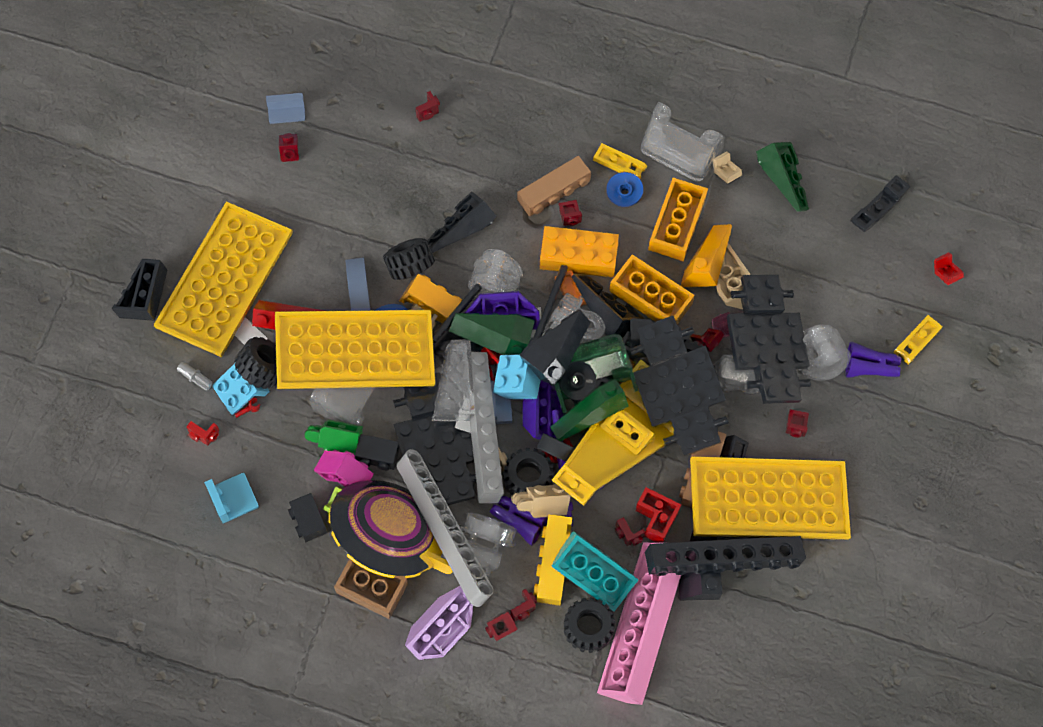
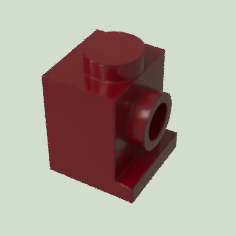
[485,609,518,641]

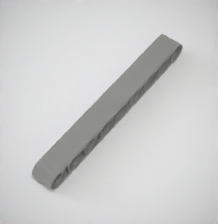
[397,449,493,607]

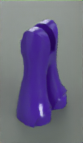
[845,342,901,378]
[489,496,548,546]

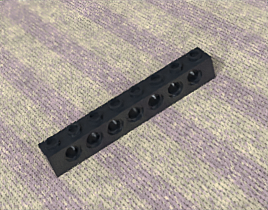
[644,536,806,576]

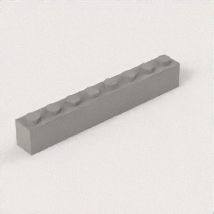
[463,352,504,503]

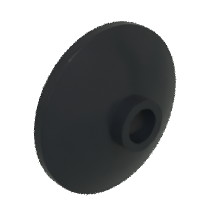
[559,361,596,400]

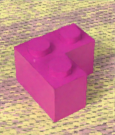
[314,450,374,487]

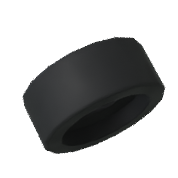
[537,433,575,461]

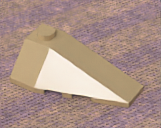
[716,243,751,309]

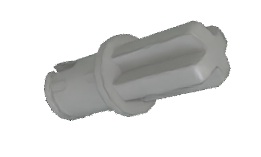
[177,361,213,390]

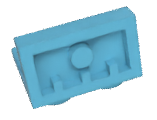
[212,364,270,415]
[204,473,259,523]

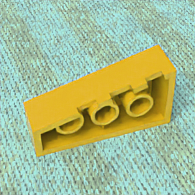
[533,514,572,606]

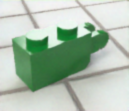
[304,420,363,455]

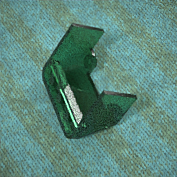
[555,334,638,413]

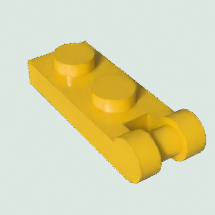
[593,143,647,179]
[893,315,943,365]

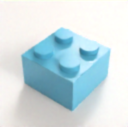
[493,355,540,399]

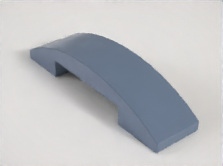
[345,258,371,311]

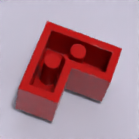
[635,487,681,543]

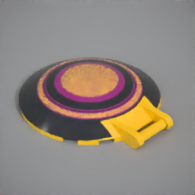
[329,480,453,578]

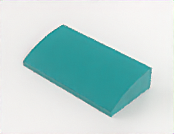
[551,531,638,611]

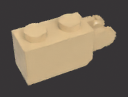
[511,484,570,518]

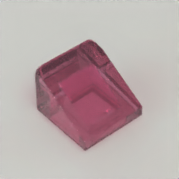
[711,312,730,338]

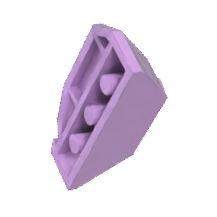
[405,586,473,660]

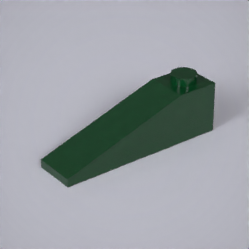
[756,142,809,212]
[449,313,534,355]
[550,379,629,441]

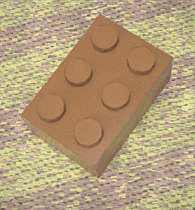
[334,559,408,619]

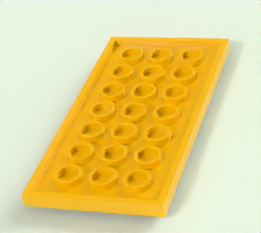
[154,201,293,357]
[275,310,435,389]
[690,457,851,540]

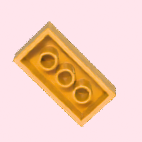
[648,178,708,262]
[540,226,619,278]
[609,254,695,324]

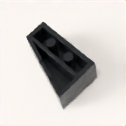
[112,259,168,321]

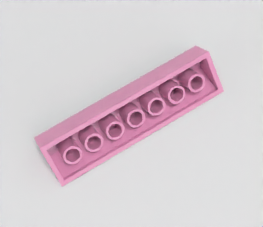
[597,542,681,705]

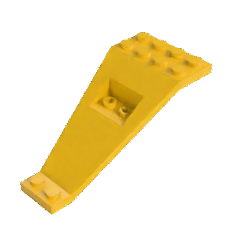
[552,360,674,506]

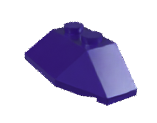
[465,291,540,330]
[523,380,563,439]

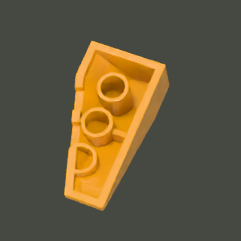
[681,224,732,287]

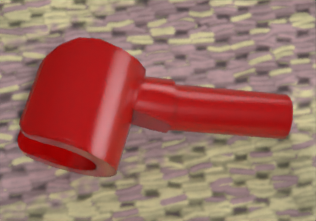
[234,397,260,418]

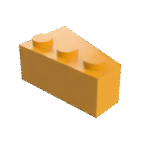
[399,274,462,323]

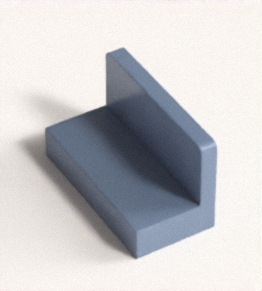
[266,93,305,124]
[490,381,512,424]

